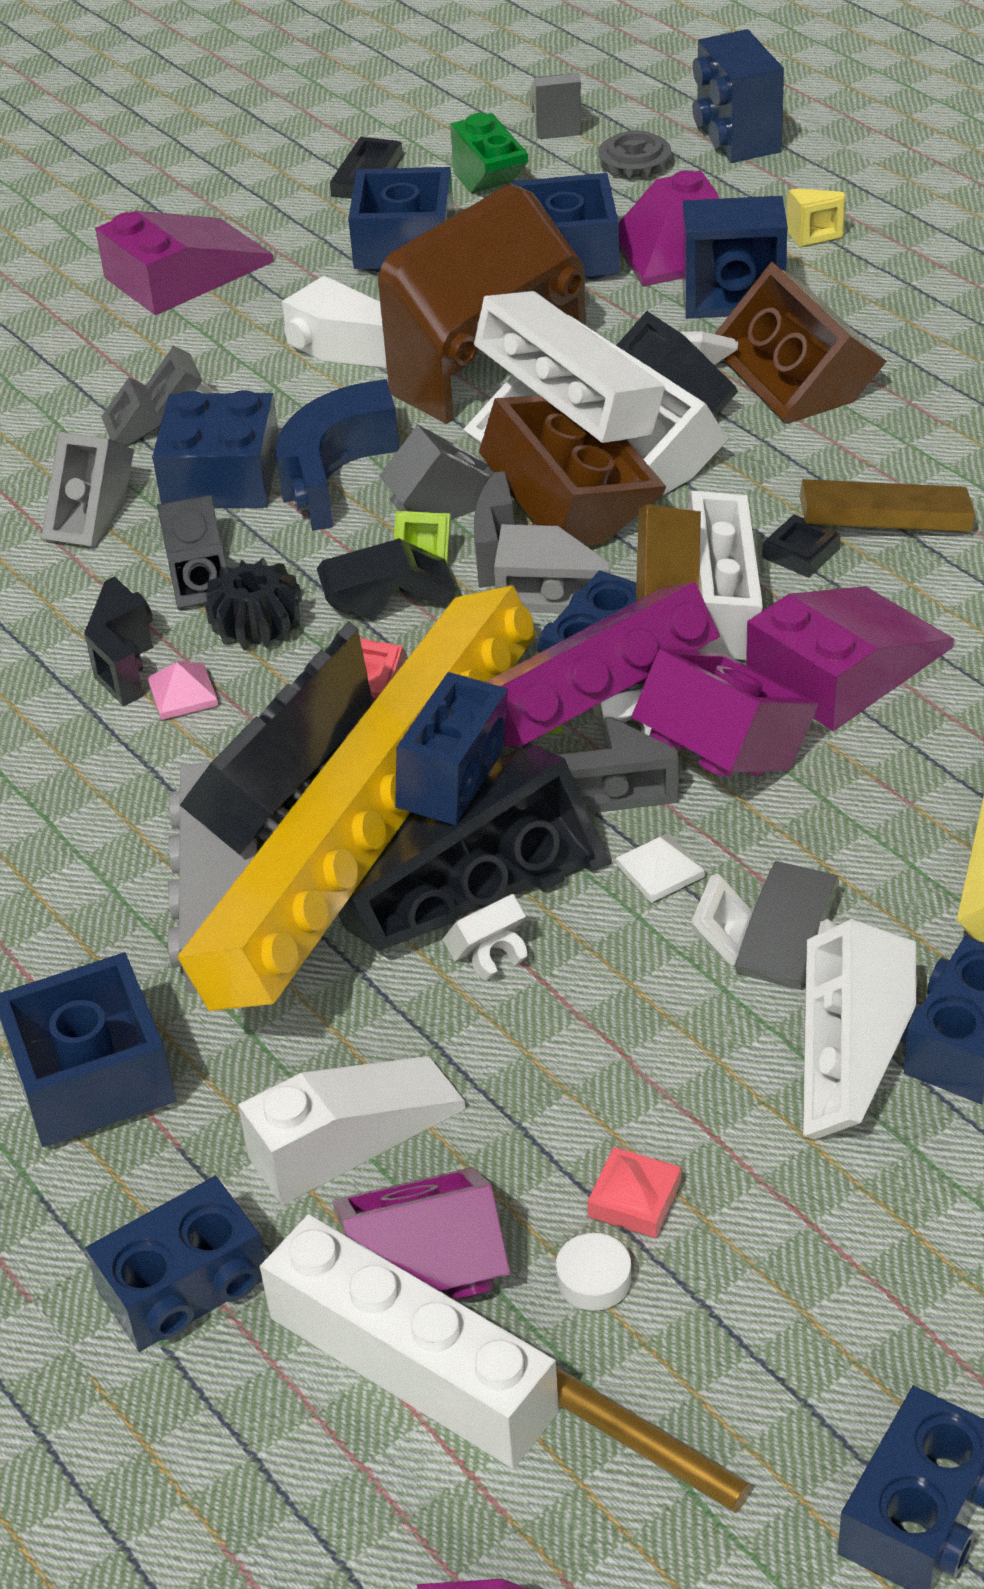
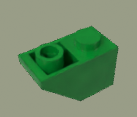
[450,113,528,193]

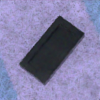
[330,137,403,199]

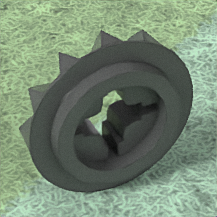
[598,130,671,179]

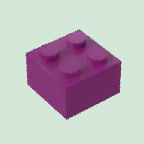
[631,649,819,778]

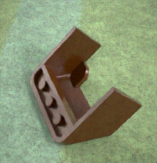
[378,184,586,424]

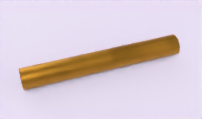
[556,1367,751,1513]

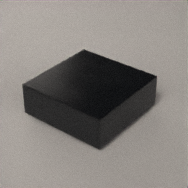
[762,514,841,578]

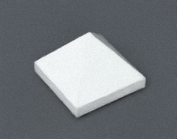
[680,332,738,365]
[616,833,705,903]
[691,873,753,966]

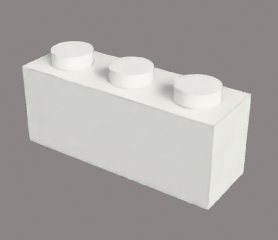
[687,491,763,660]

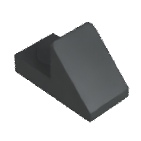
[529,73,581,139]
[558,717,678,814]

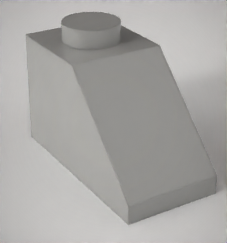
[42,432,134,547]
[494,524,610,613]

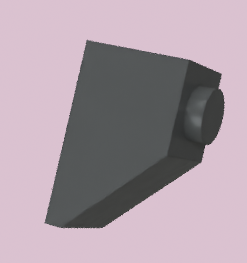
[380,424,512,519]

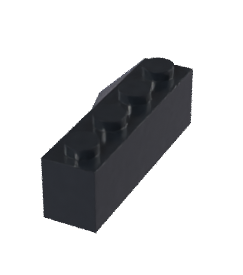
[180,621,373,855]
[338,743,611,951]

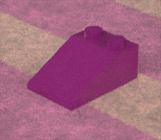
[95,211,274,316]
[746,586,954,731]

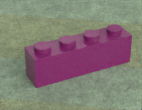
[486,581,720,747]

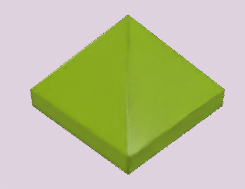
[394,511,451,565]

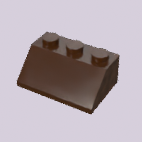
[715,262,887,423]
[479,395,666,546]

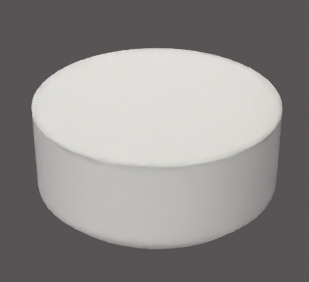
[556,1233,631,1311]

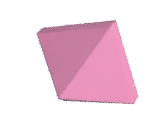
[147,662,218,720]

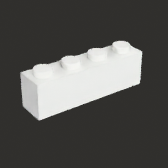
[474,291,665,443]
[260,1214,559,1470]

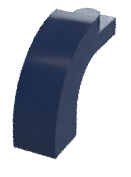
[276,379,399,531]

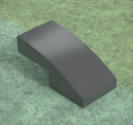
[101,345,203,446]
[474,471,514,588]
[735,861,839,990]

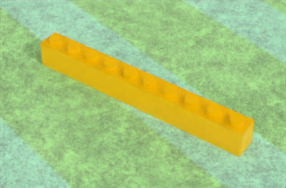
[177,585,537,1011]

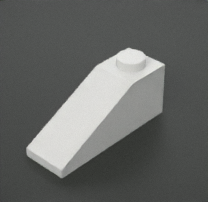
[282,276,387,368]
[803,919,917,1140]
[238,1056,465,1205]

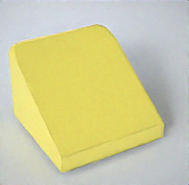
[786,188,846,247]

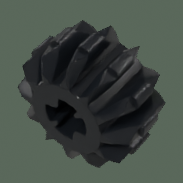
[205,558,302,651]

